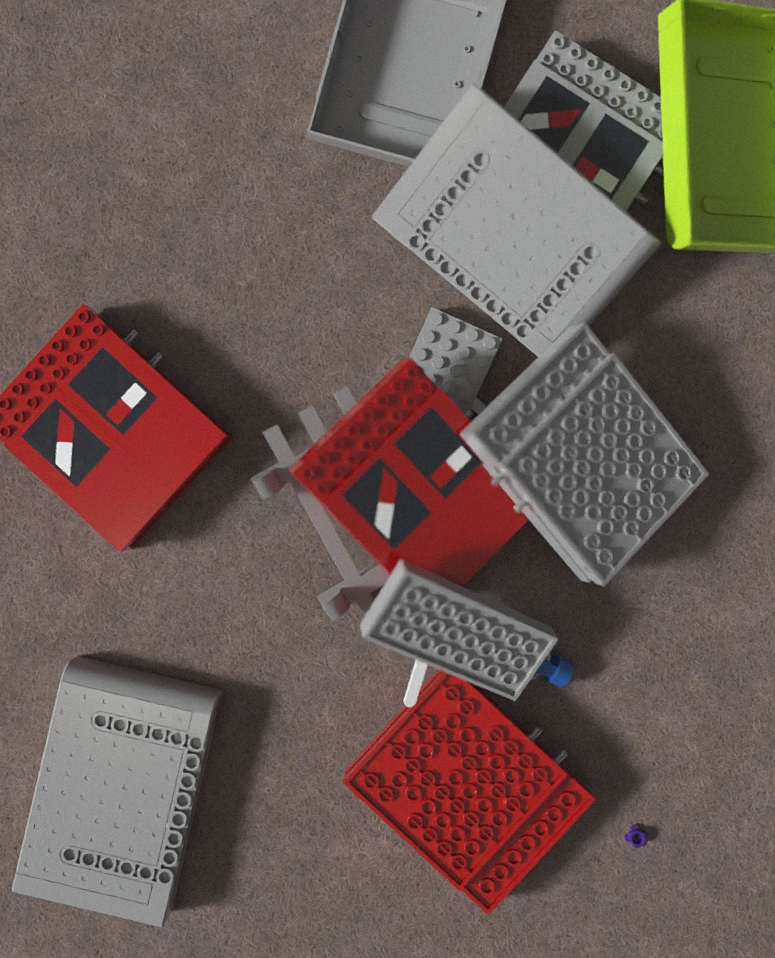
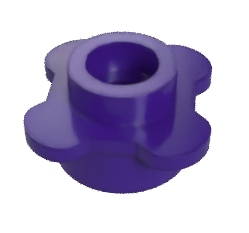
[625,825,648,848]

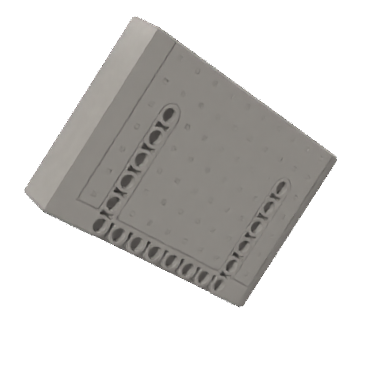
[307,0,507,167]
[372,84,660,357]
[12,656,223,927]

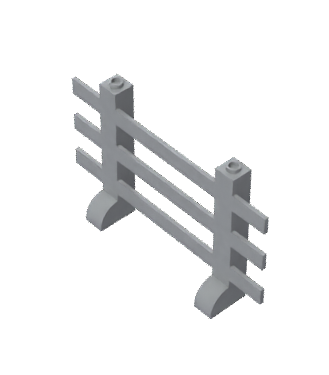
[251,386,390,621]

